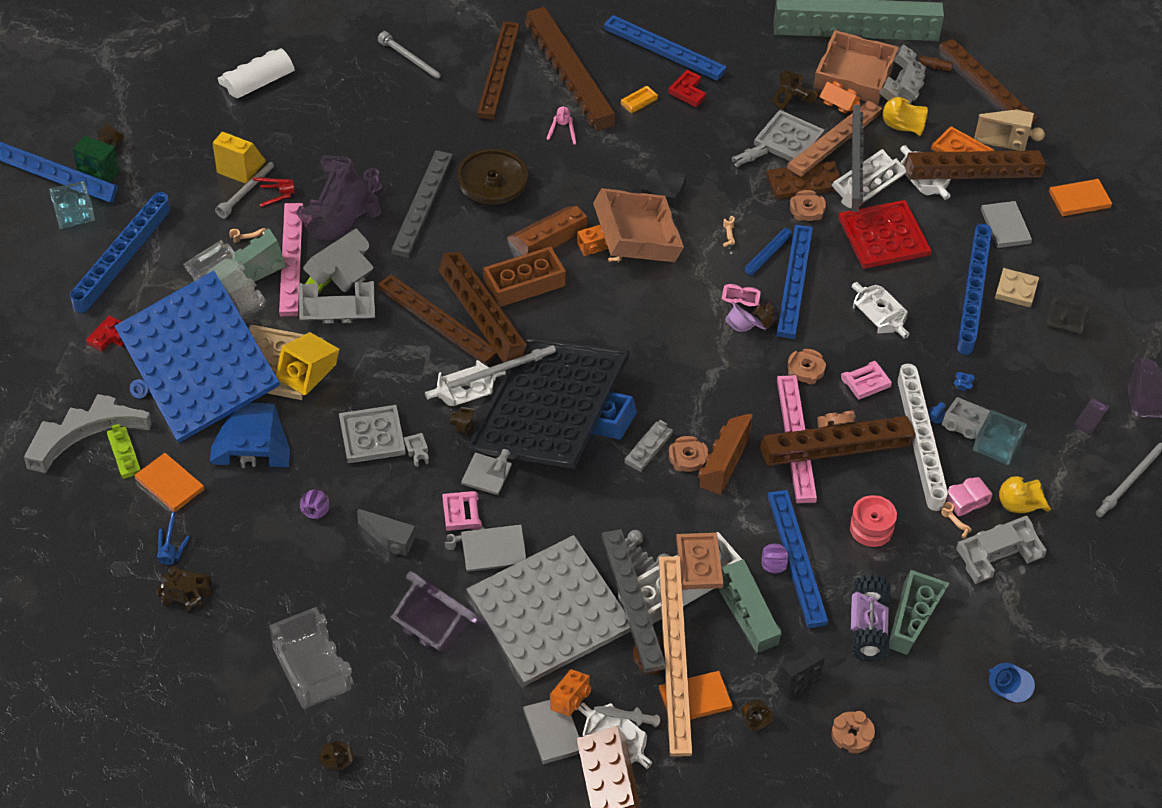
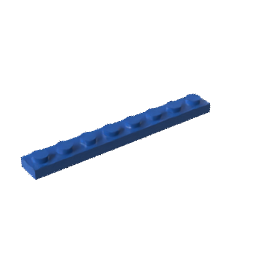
[604,15,726,81]
[0,141,118,203]
[777,224,813,339]
[768,490,828,629]

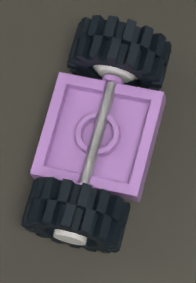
[851,574,891,662]

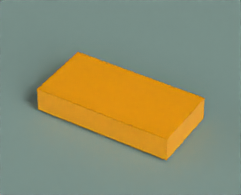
[621,86,658,114]

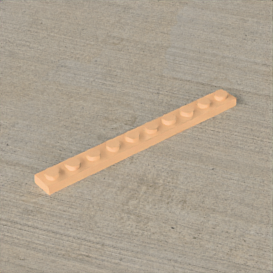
[659,556,692,756]

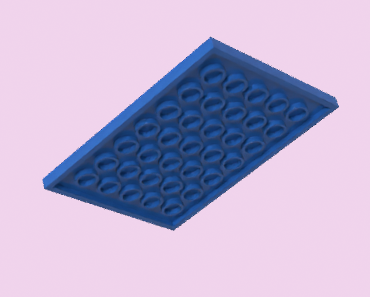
[115,270,281,443]

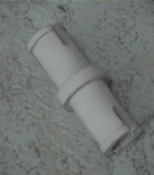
[732,144,768,167]

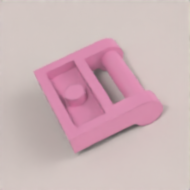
[841,361,892,400]
[442,491,482,531]

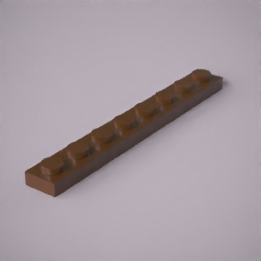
[477,21,520,120]
[939,38,1037,125]
[378,274,498,365]

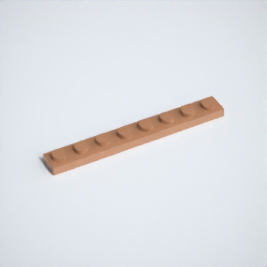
[787,101,882,177]

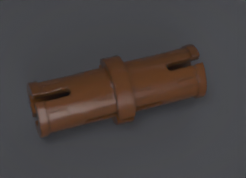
[919,55,953,73]

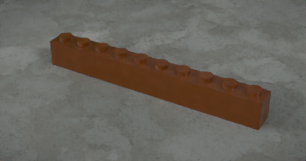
[525,7,615,131]

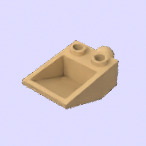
[974,110,1045,151]

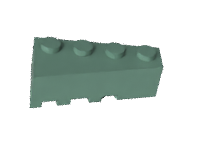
[207,228,286,294]
[719,559,782,653]
[889,570,950,655]

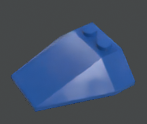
[210,403,290,467]

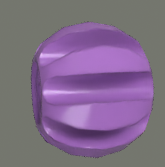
[300,489,330,519]
[762,543,788,574]

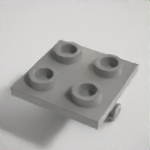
[461,449,512,495]

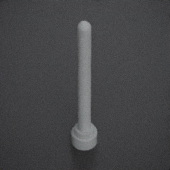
[378,31,441,79]
[215,162,274,219]

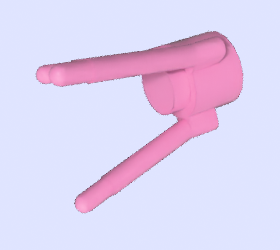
[547,106,576,145]

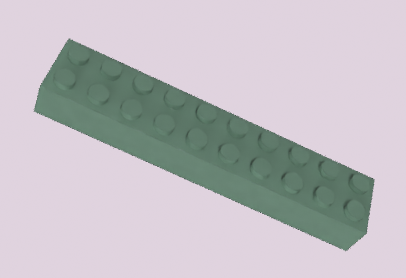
[774,0,944,41]

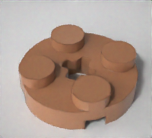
[790,190,826,221]
[787,349,826,384]
[817,410,857,428]
[669,436,708,472]
[831,711,875,753]

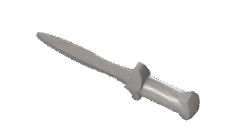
[594,706,660,727]

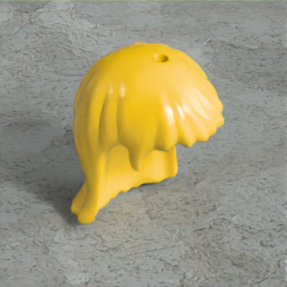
[883,97,928,137]
[999,476,1051,513]

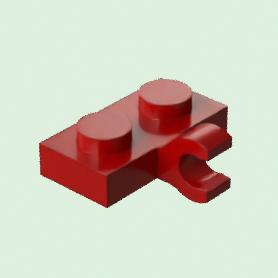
[86,316,124,352]

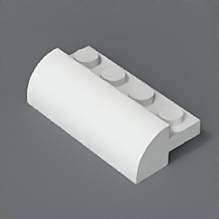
[218,48,295,98]
[832,149,907,208]

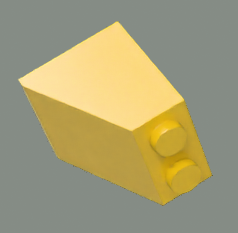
[213,132,266,184]
[275,332,340,395]

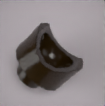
[97,123,124,148]
[751,301,780,329]
[450,407,475,435]
[742,699,774,731]
[320,741,353,772]

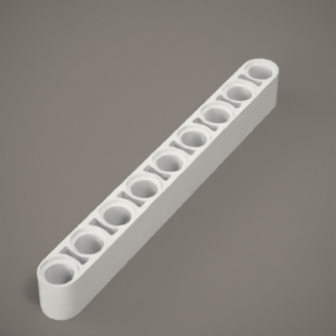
[898,364,948,511]

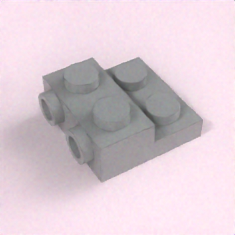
[942,397,992,440]

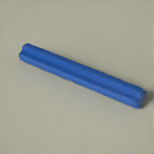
[745,228,792,275]

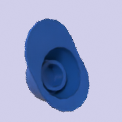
[989,662,1035,702]

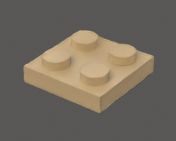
[995,268,1039,308]

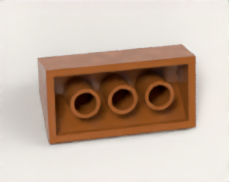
[507,206,587,255]
[698,414,753,495]

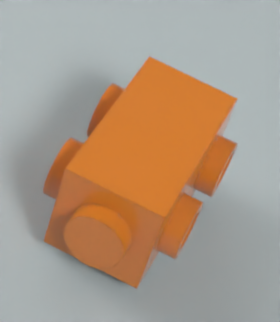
[820,81,861,114]
[577,225,608,256]
[550,669,591,717]

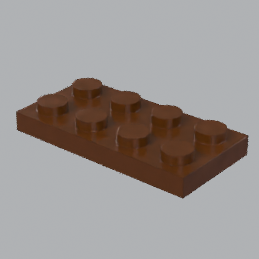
[766,161,840,200]

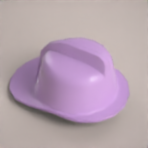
[725,301,767,332]

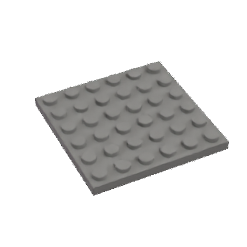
[467,535,631,686]

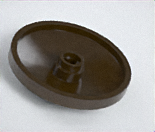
[457,149,528,204]

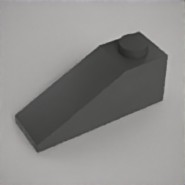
[357,509,415,556]

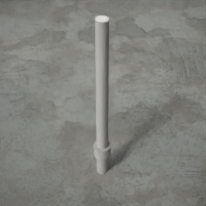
[447,345,556,390]
[1096,443,1162,517]

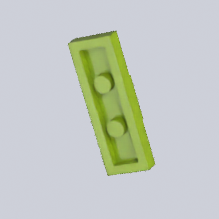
[106,424,141,479]

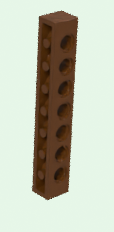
[904,150,1046,180]
[439,252,527,363]
[760,416,916,466]

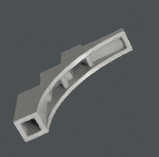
[24,394,152,473]

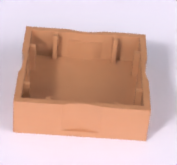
[813,30,899,105]
[593,188,684,262]

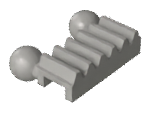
[625,530,671,577]

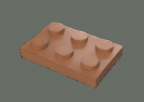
[676,533,723,590]

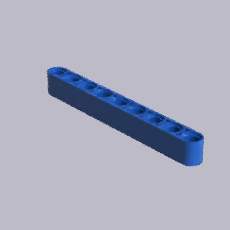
[70,192,170,313]
[957,224,992,355]

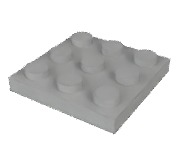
[754,110,825,161]
[339,405,406,463]

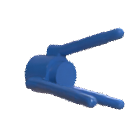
[157,512,190,565]

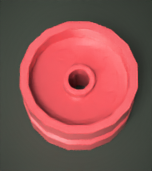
[850,495,897,547]

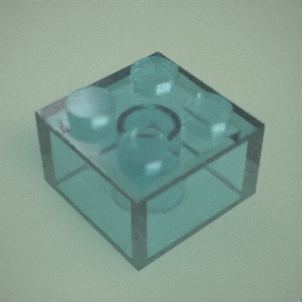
[49,181,95,229]
[973,410,1027,465]

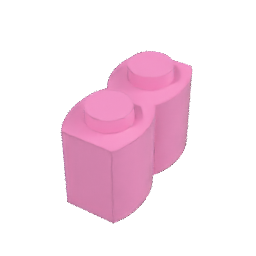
[722,284,761,306]
[946,477,993,516]

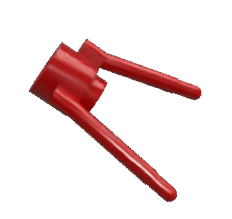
[253,177,294,207]

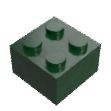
[73,135,119,182]

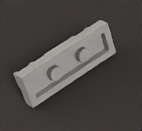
[625,420,673,472]

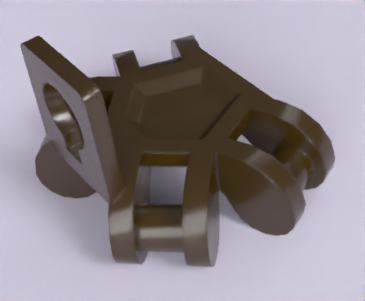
[772,70,821,110]
[156,566,212,612]

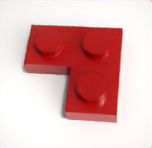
[668,70,706,107]

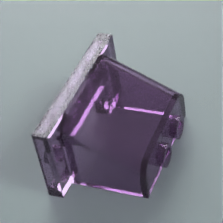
[390,571,486,652]

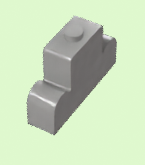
[303,229,373,292]

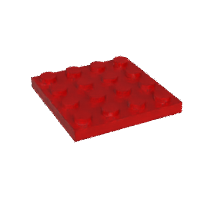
[838,200,931,269]

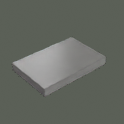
[981,201,1032,248]
[461,525,526,572]
[523,700,580,764]

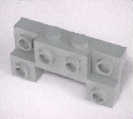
[878,44,926,104]
[299,281,375,324]
[956,516,1047,584]

